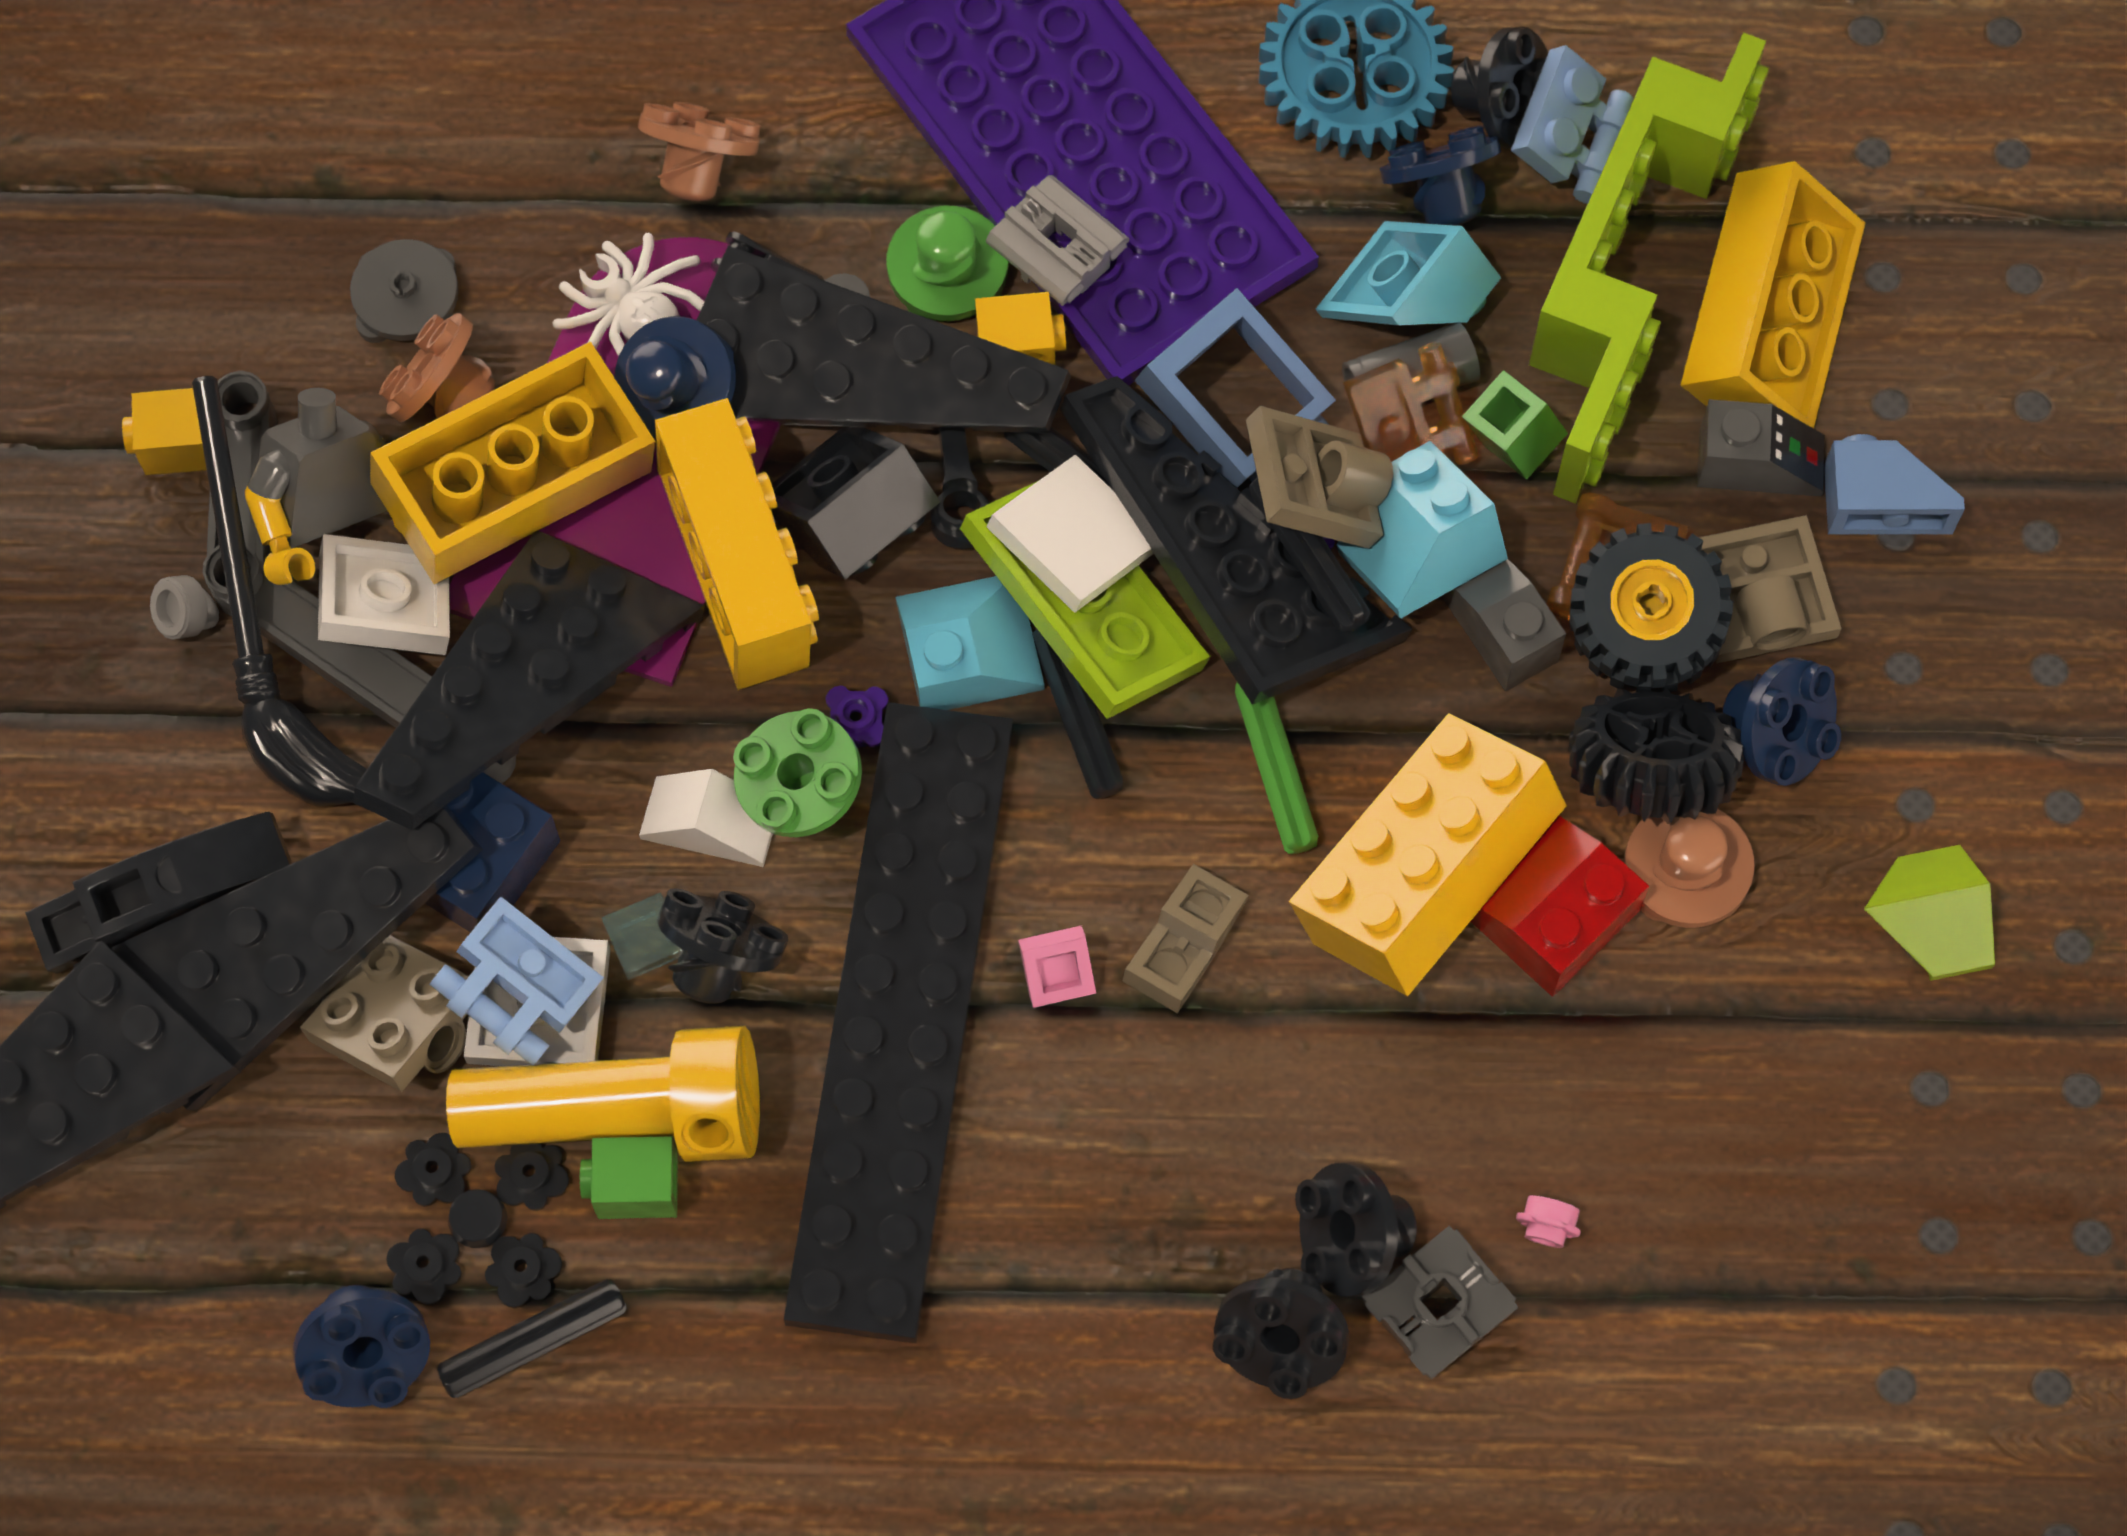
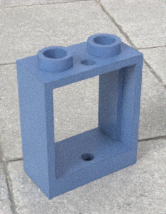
[1135,288,1336,488]

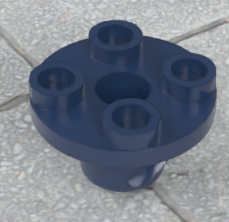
[1380,126,1501,226]
[614,316,736,438]
[1723,657,1841,786]
[293,1285,430,1408]

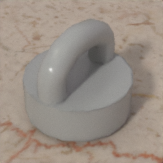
[150,575,219,640]

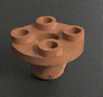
[638,102,761,201]
[379,313,495,422]
[1624,809,1754,928]

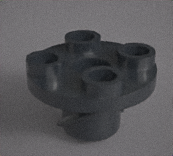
[1451,27,1548,149]
[657,888,788,1004]
[1295,1162,1417,1297]
[1213,1268,1349,1399]

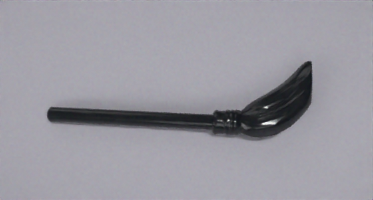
[192,376,367,807]

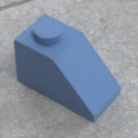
[1824,434,1965,534]

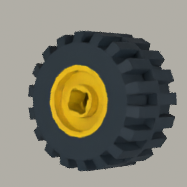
[1569,523,1733,692]

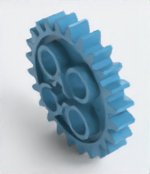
[1259,0,1454,158]

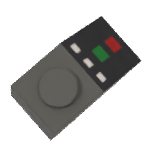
[1697,399,1825,496]

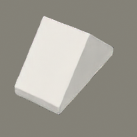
[639,769,773,867]

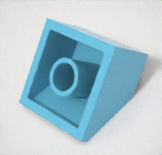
[1337,441,1508,619]

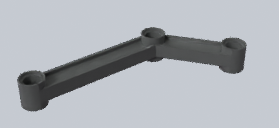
[202,371,516,784]

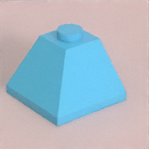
[1315,221,1501,325]
[895,576,1045,710]

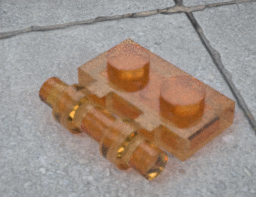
[1342,342,1479,465]

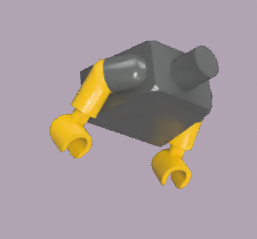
[245,388,401,585]

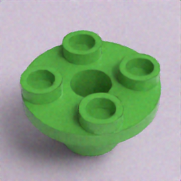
[887,206,1009,321]
[733,708,862,837]

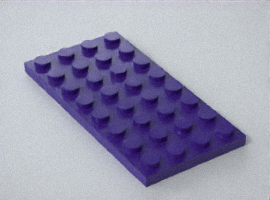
[846,0,1319,386]

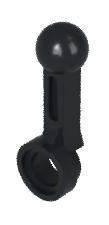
[931,427,990,549]

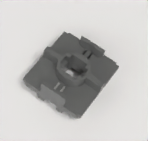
[1362,1226,1519,1380]

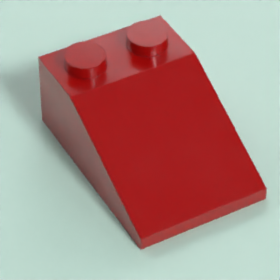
[1470,816,1649,997]

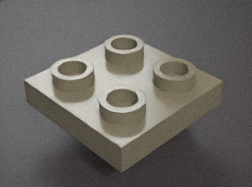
[1246,406,1393,549]
[1700,515,1842,664]
[300,935,469,1092]

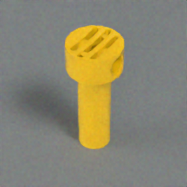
[446,1026,760,1162]

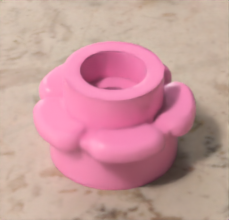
[1516,1196,1581,1248]

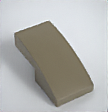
[1122,864,1249,1013]

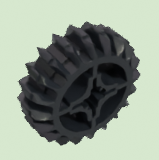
[1568,688,1744,824]

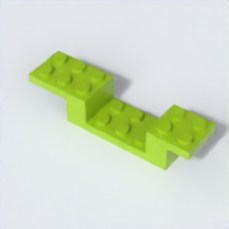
[1529,32,1770,504]

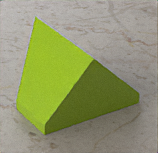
[1864,845,1995,981]

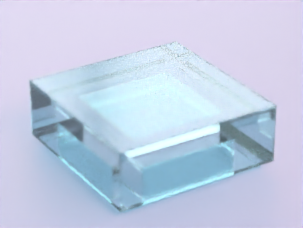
[601,892,682,980]

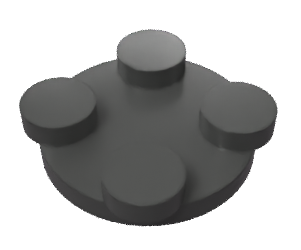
[350,239,459,343]

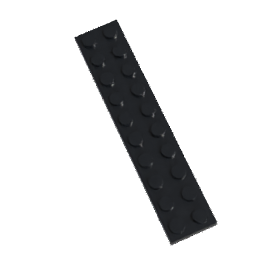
[783,702,1014,1344]

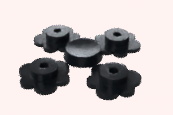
[386,1133,569,1308]

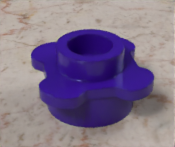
[826,686,888,748]

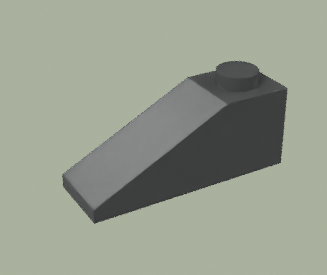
[1441,559,1566,692]

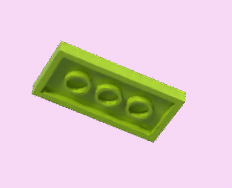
[960,479,1210,719]

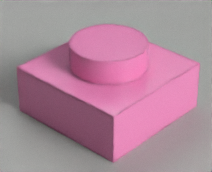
[1018,926,1096,1008]

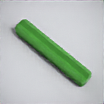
[1235,682,1318,854]

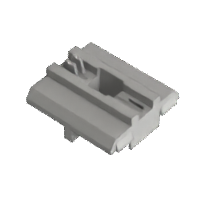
[986,175,1129,306]

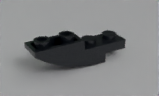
[25,811,293,974]

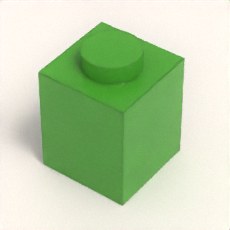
[1462,370,1568,480]
[580,1136,678,1219]

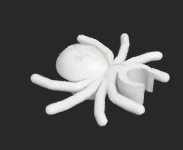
[553,233,704,357]

